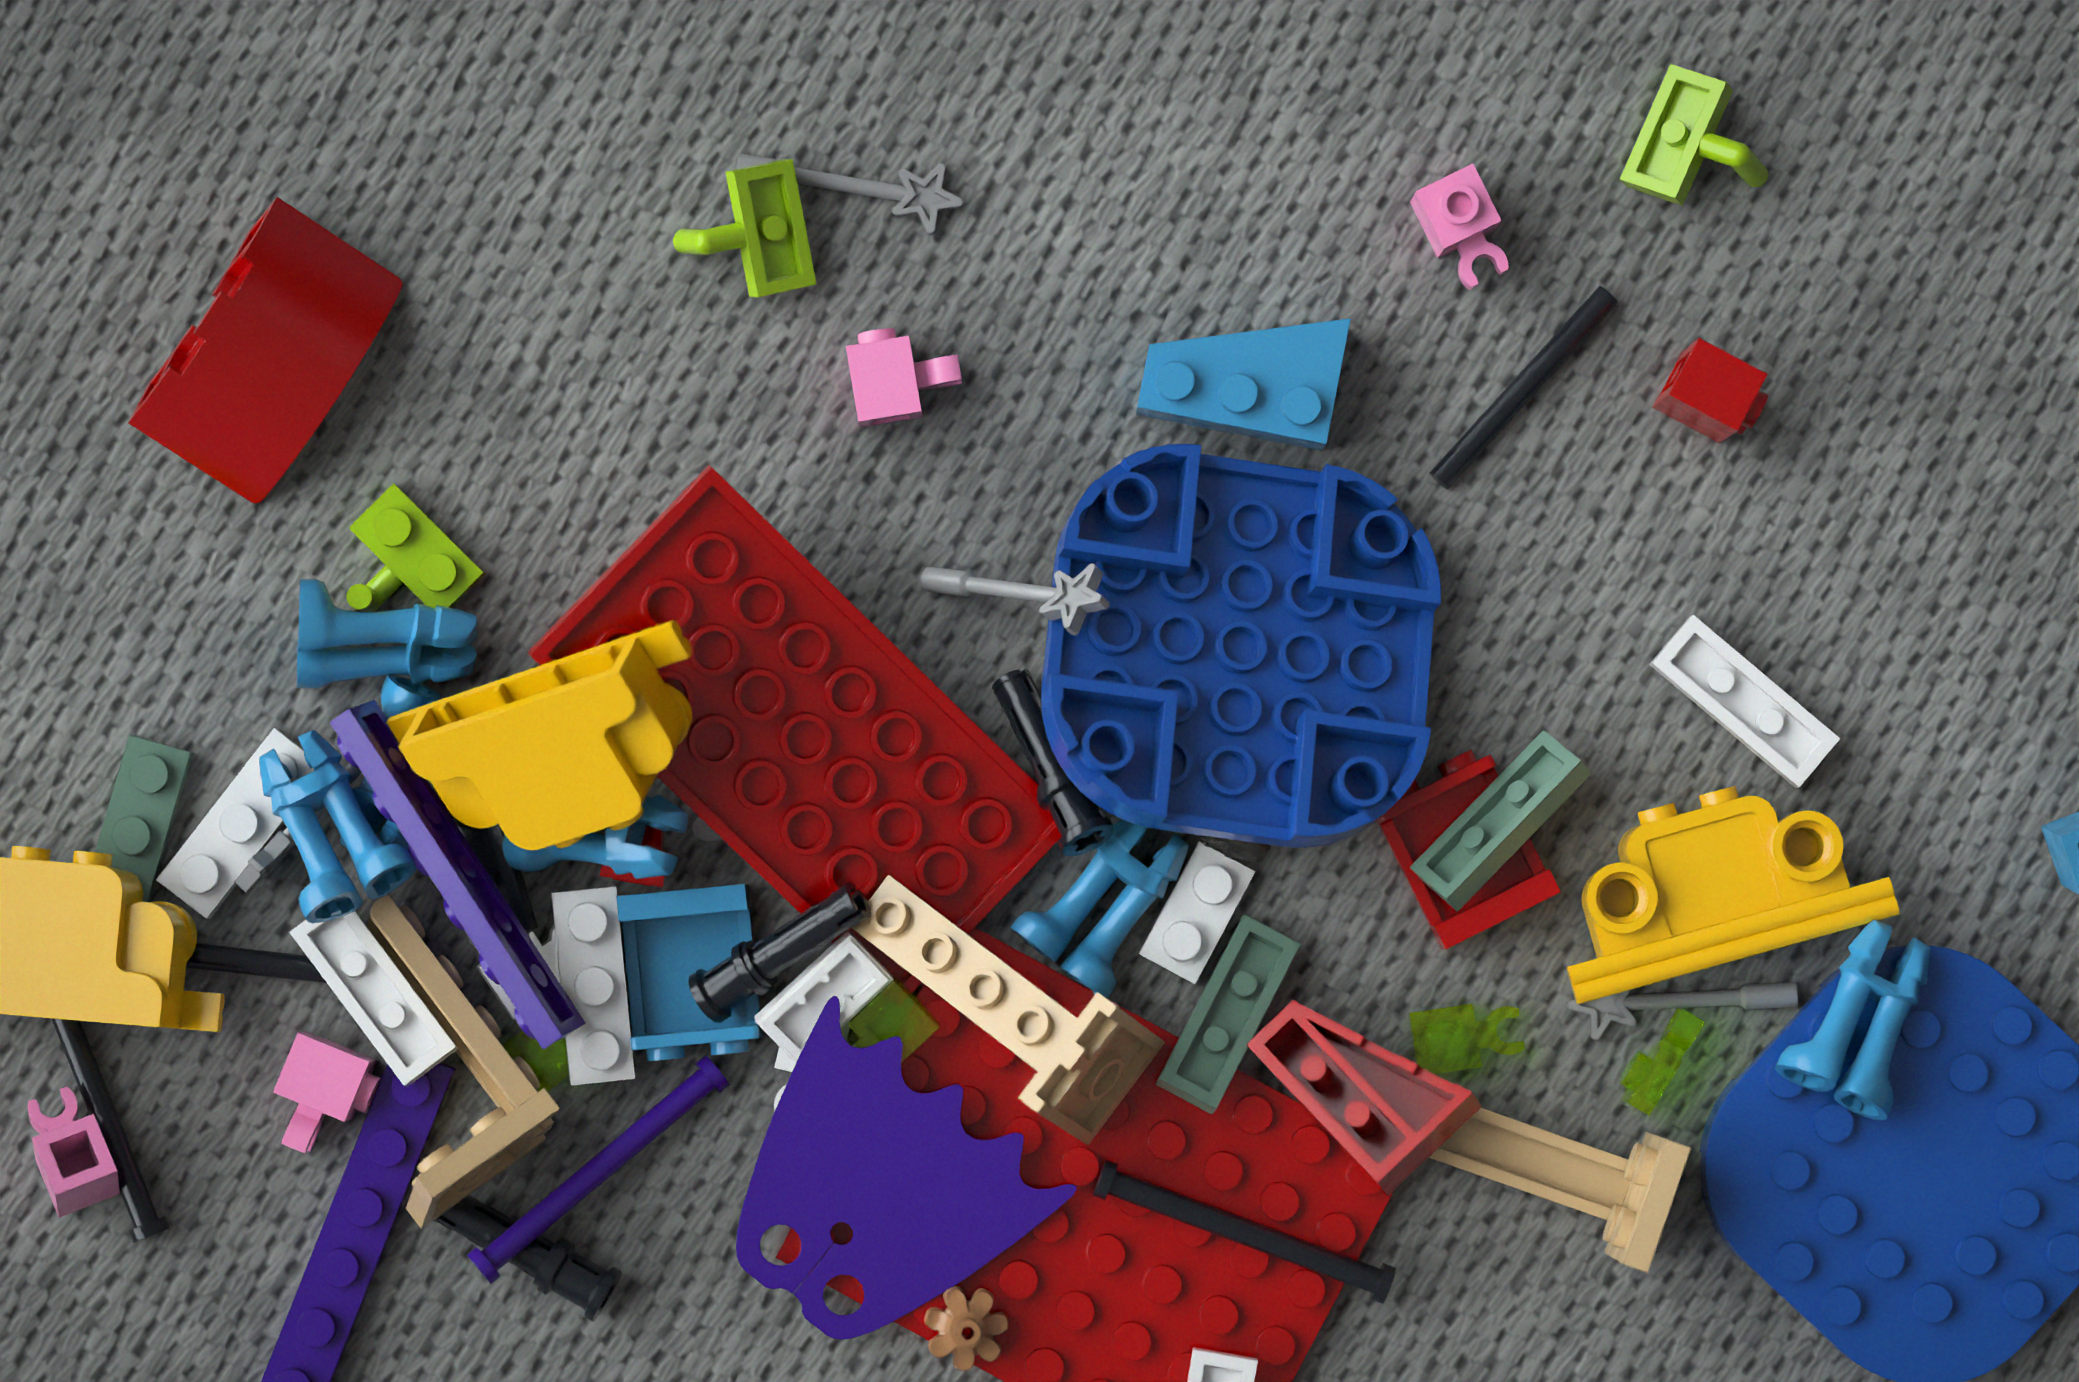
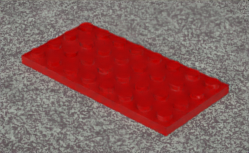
[527,465,1062,1007]

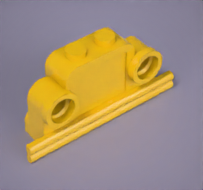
[386,620,692,850]
[1566,785,1900,1004]
[0,846,225,1032]

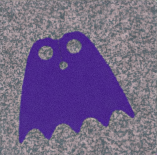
[736,996,1077,1340]

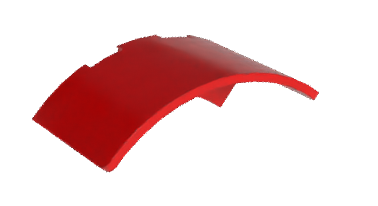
[128,197,403,503]

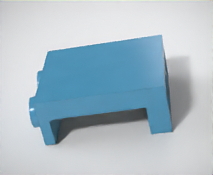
[617,884,763,1061]

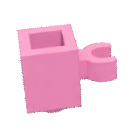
[1410,164,1509,290]
[846,328,962,428]
[273,1031,381,1153]
[28,1086,120,1218]

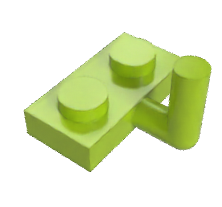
[1620,64,1768,206]
[673,159,816,297]
[346,483,485,612]

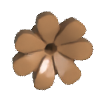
[924,1286,1009,1371]

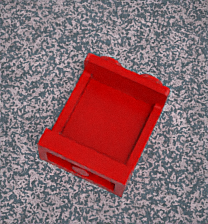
[1377,749,1561,949]

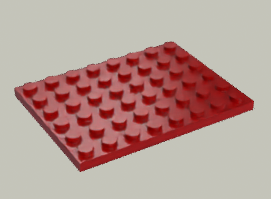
[775,919,1394,1382]

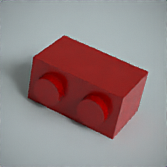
[1652,338,1769,443]

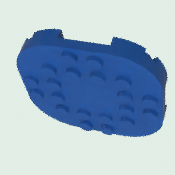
[1041,444,1441,848]
[1699,945,2079,1382]

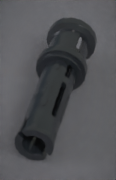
[992,669,1115,857]
[688,882,871,1023]
[433,1195,622,1322]

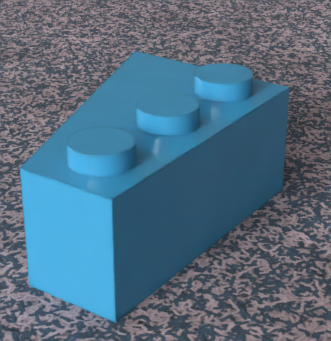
[1135,318,1351,451]

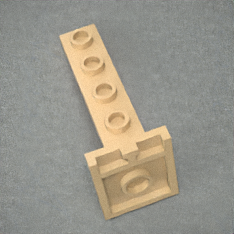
[852,875,1165,1145]
[367,894,560,1229]
[1429,1108,1691,1273]

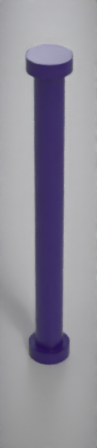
[467,1056,730,1285]

